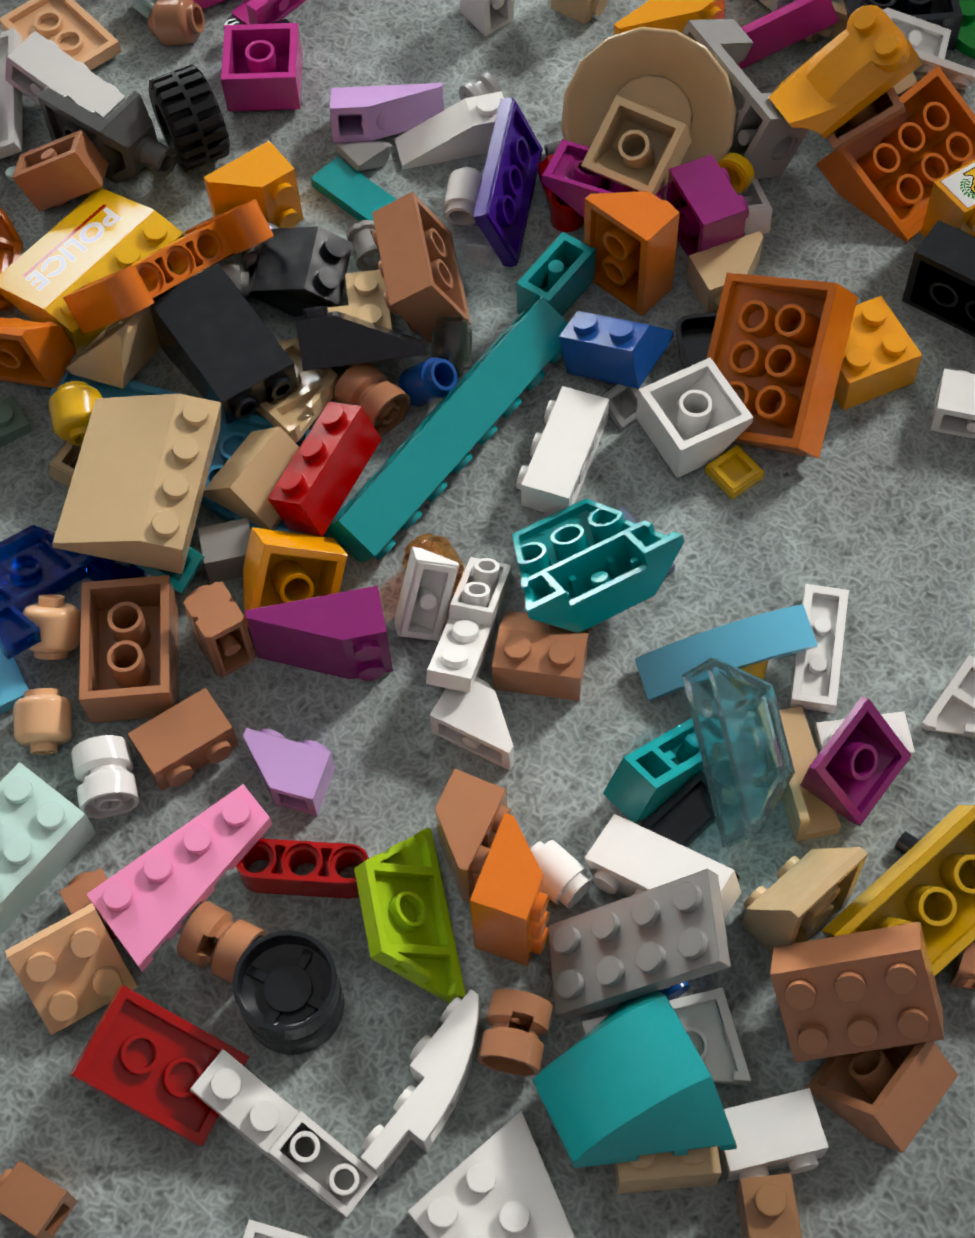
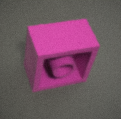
[221,23,303,112]

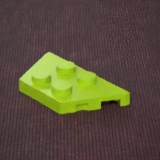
[354,828,466,1004]

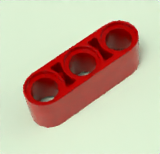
[236,838,369,899]

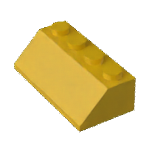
[821,805,975,977]

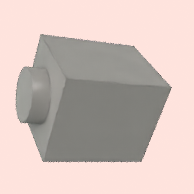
[193,518,251,584]

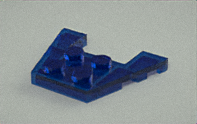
[0,525,146,660]

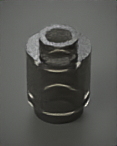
[431,317,472,378]

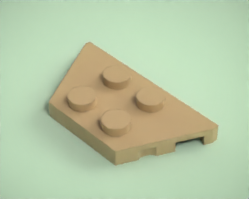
[256,338,339,443]

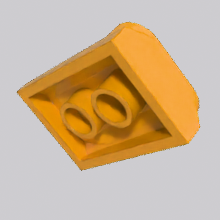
[768,5,922,139]

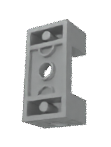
[682,19,809,179]

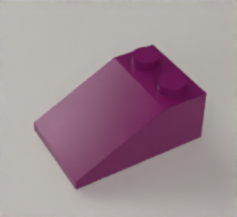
[541,139,668,218]
[245,585,393,681]

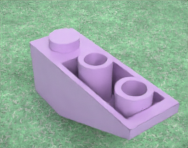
[330,83,444,143]

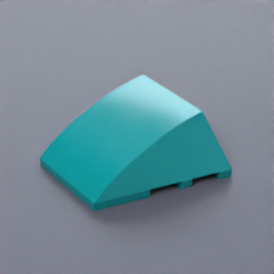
[512,498,684,633]
[533,991,737,1168]

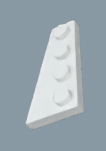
[0,28,23,159]

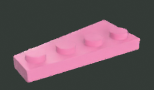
[87,784,272,972]

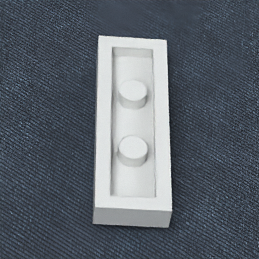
[790,584,849,714]

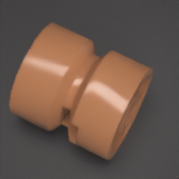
[334,362,411,436]
[177,901,267,985]
[477,989,553,1077]

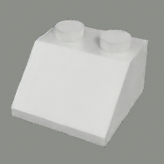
[636,358,754,478]

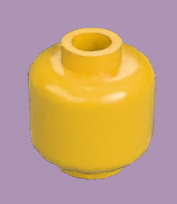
[49,381,102,446]

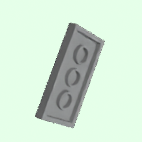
[548,868,731,1020]

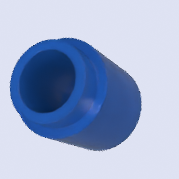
[399,357,457,407]

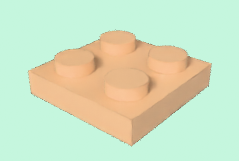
[5,903,138,1035]

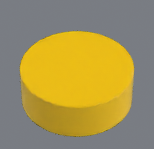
[718,153,754,194]

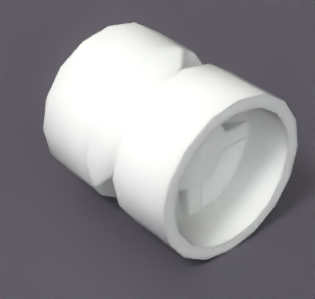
[71,735,139,819]

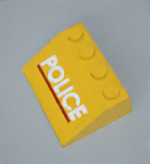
[0,188,184,355]

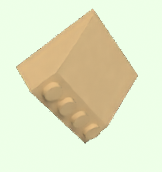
[52,394,221,574]

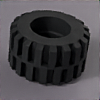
[149,64,230,171]

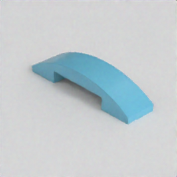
[635,604,818,701]

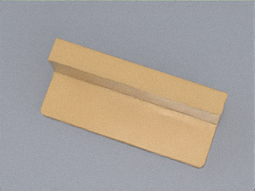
[757,698,841,842]

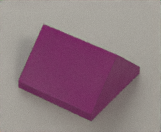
[800,696,912,826]

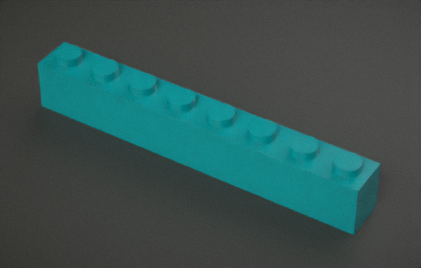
[327,297,568,563]

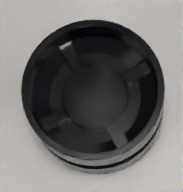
[233,930,344,1055]

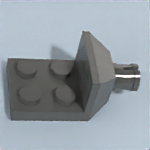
[37,87,178,183]

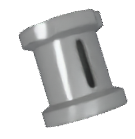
[346,220,381,272]

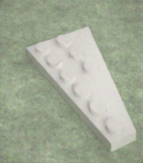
[407,1111,575,1238]

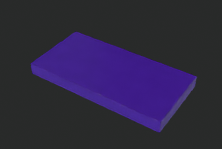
[473,97,543,267]

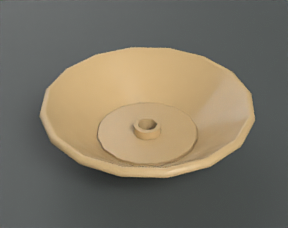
[561,27,737,201]

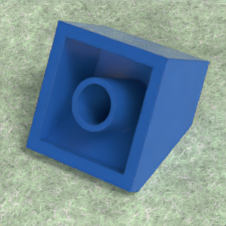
[559,311,674,389]

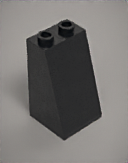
[149,263,298,425]

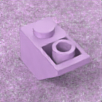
[243,728,335,816]

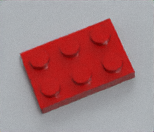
[69,985,250,1147]

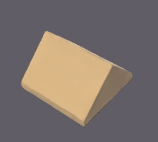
[66,306,159,388]
[203,426,299,530]

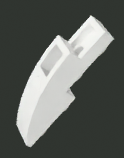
[426,557,512,693]
[361,989,480,1180]
[190,1049,379,1217]

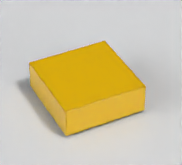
[705,445,764,500]

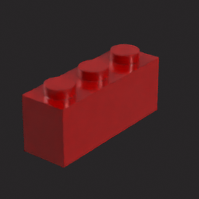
[267,402,382,536]

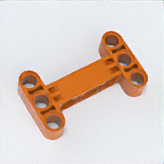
[63,199,274,334]

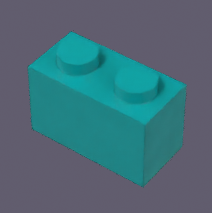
[516,232,595,316]

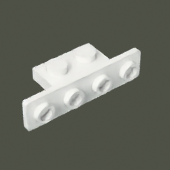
[883,8,975,90]

